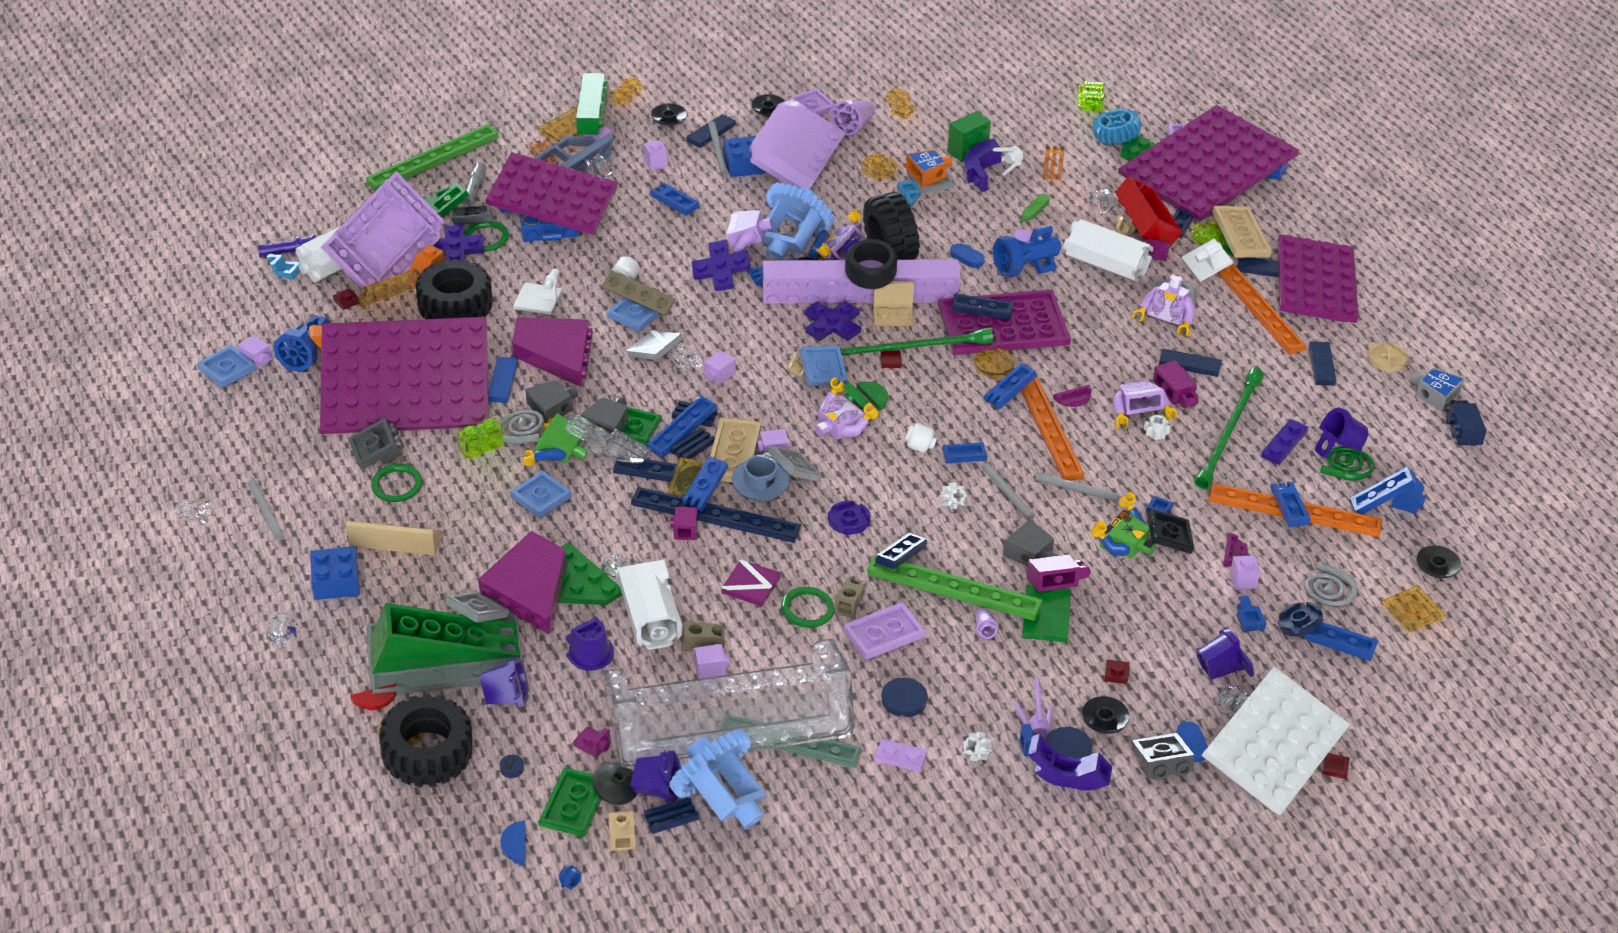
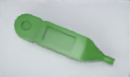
[1019,194,1050,224]

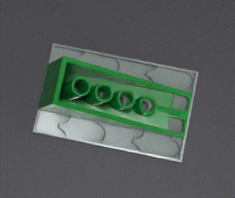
[366,603,524,695]

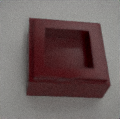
[880,350,902,368]
[1322,753,1350,779]

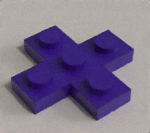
[433,224,484,261]
[691,239,751,291]
[804,301,861,341]

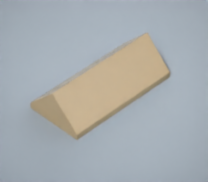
[346,521,443,555]

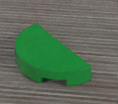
[856,381,888,411]

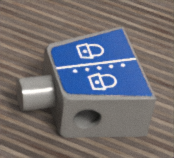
[1410,368,1464,412]

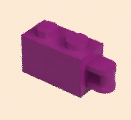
[1153,360,1199,408]
[1027,555,1091,592]

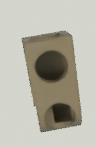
[834,577,867,619]
[682,621,725,651]

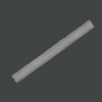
[708,121,728,174]
[982,462,1035,520]
[1035,472,1119,502]
[248,479,283,539]

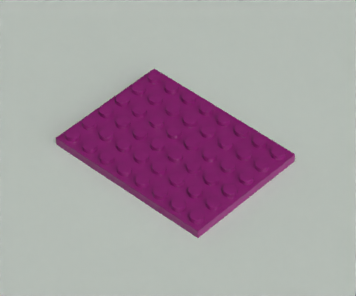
[1118,105,1299,222]
[320,317,489,434]

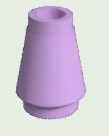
[975,607,998,639]

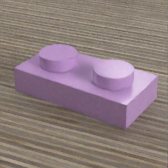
[875,739,927,772]

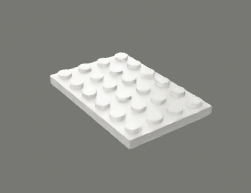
[1202,666,1350,815]

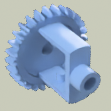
[762,182,835,260]
[669,728,767,829]

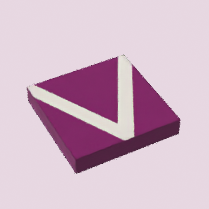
[722,559,781,607]

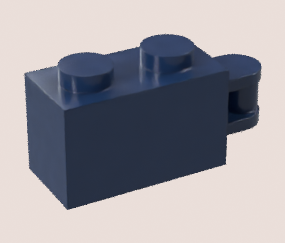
[1446,399,1487,445]

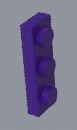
[1261,419,1309,465]

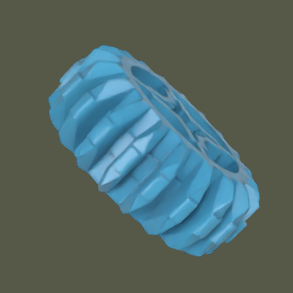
[1093,108,1141,145]

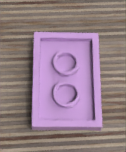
[843,602,925,660]

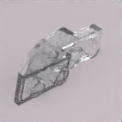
[565,414,652,463]

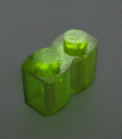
[1078,81,1104,112]
[458,418,504,459]

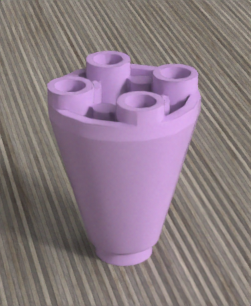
[830,100,875,136]

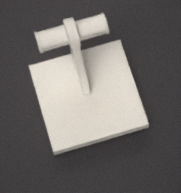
[1181,239,1233,282]
[513,268,562,315]

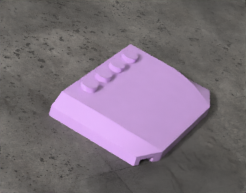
[750,99,846,189]
[321,171,444,297]

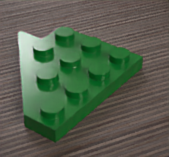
[558,542,622,605]

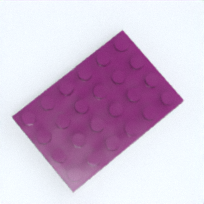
[485,152,618,235]
[1277,234,1359,323]
[938,289,1071,355]

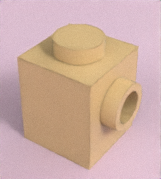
[608,811,636,851]

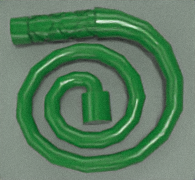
[1320,446,1375,481]

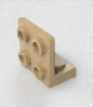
[873,281,914,326]

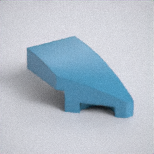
[897,180,921,207]
[267,254,300,280]

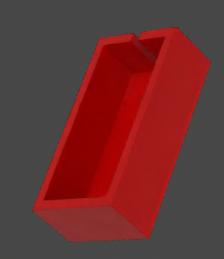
[1115,176,1183,248]

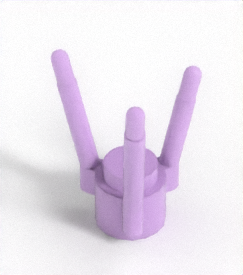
[1014,677,1053,738]

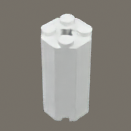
[1063,219,1153,283]
[296,227,343,283]

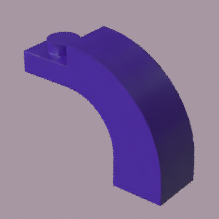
[964,138,1002,192]
[1028,734,1112,791]

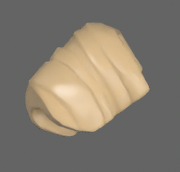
[1116,214,1136,236]
[787,352,805,377]

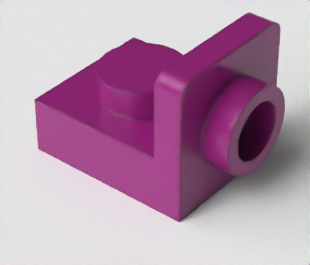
[1146,239,1170,261]
[573,726,611,758]

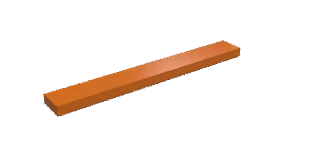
[1217,264,1306,355]
[1021,367,1084,481]
[1208,483,1383,537]

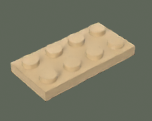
[1212,206,1272,258]
[710,418,761,482]

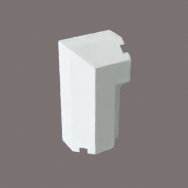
[617,560,682,650]

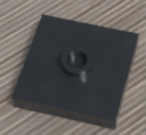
[453,205,492,224]
[1147,509,1195,554]

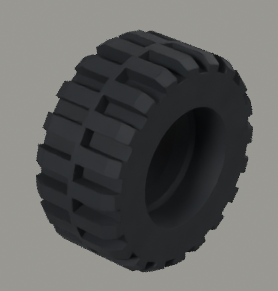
[863,191,920,260]
[415,259,493,319]
[379,694,473,787]

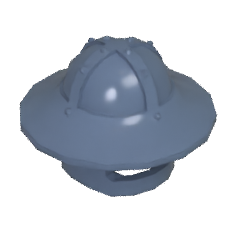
[732,455,789,501]

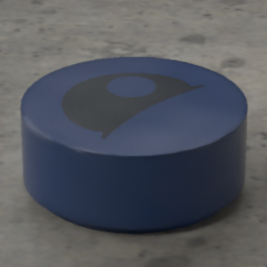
[500,755,524,778]

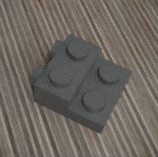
[348,418,404,470]
[1132,733,1194,779]

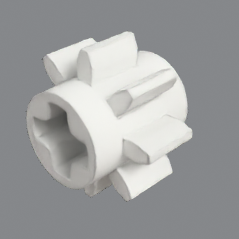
[1144,415,1171,440]
[939,482,967,509]
[963,732,993,761]

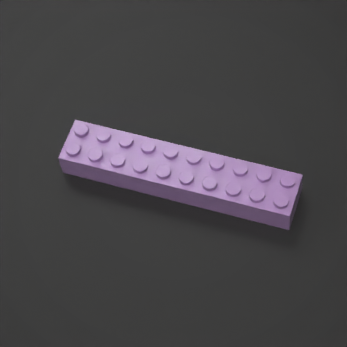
[763,260,960,304]

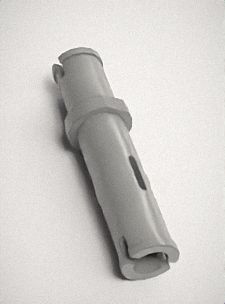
[463,162,486,205]

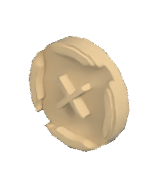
[1367,342,1408,372]

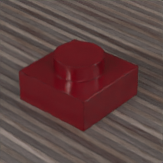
[333,288,360,310]
[1104,659,1130,684]

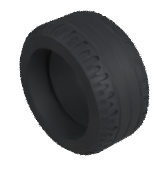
[845,239,897,289]

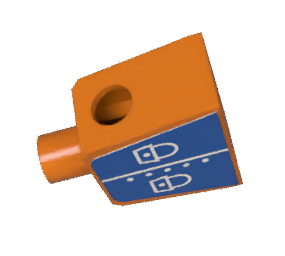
[906,150,952,188]

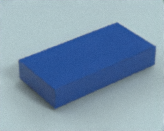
[942,442,987,464]

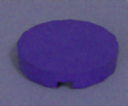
[827,501,871,535]

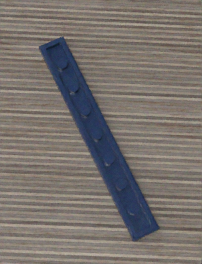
[631,487,801,543]

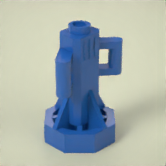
[993,225,1061,278]
[274,315,330,372]

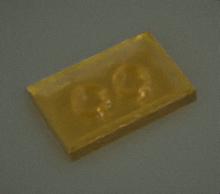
[538,105,584,143]
[358,268,420,308]

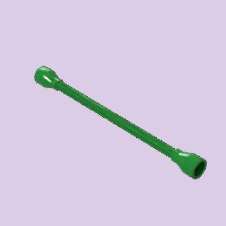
[840,328,993,356]
[1194,368,1264,489]

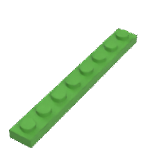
[366,124,499,191]
[867,554,1042,621]

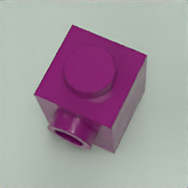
[670,507,697,540]

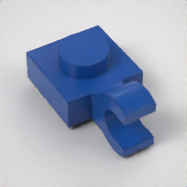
[1236,595,1266,632]

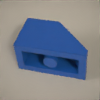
[1391,466,1426,514]

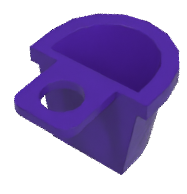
[1315,407,1368,458]
[566,617,614,671]
[1196,627,1254,680]
[479,657,528,706]
[631,750,681,802]

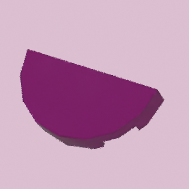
[1053,385,1092,407]
[1223,532,1248,567]

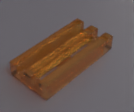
[529,139,555,164]
[1043,146,1065,179]

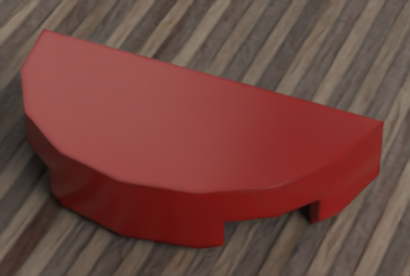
[350,683,396,710]

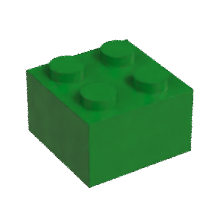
[947,111,991,162]

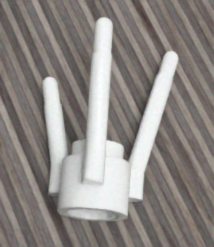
[993,146,1023,176]

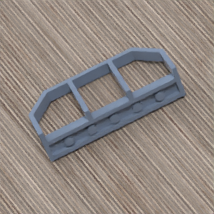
[534,134,614,173]

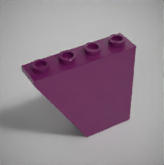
[512,317,593,386]
[478,531,567,634]

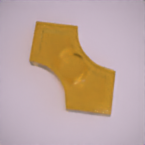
[609,77,643,106]
[886,87,916,120]

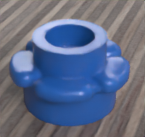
[559,865,582,889]

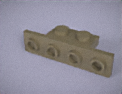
[602,270,676,316]

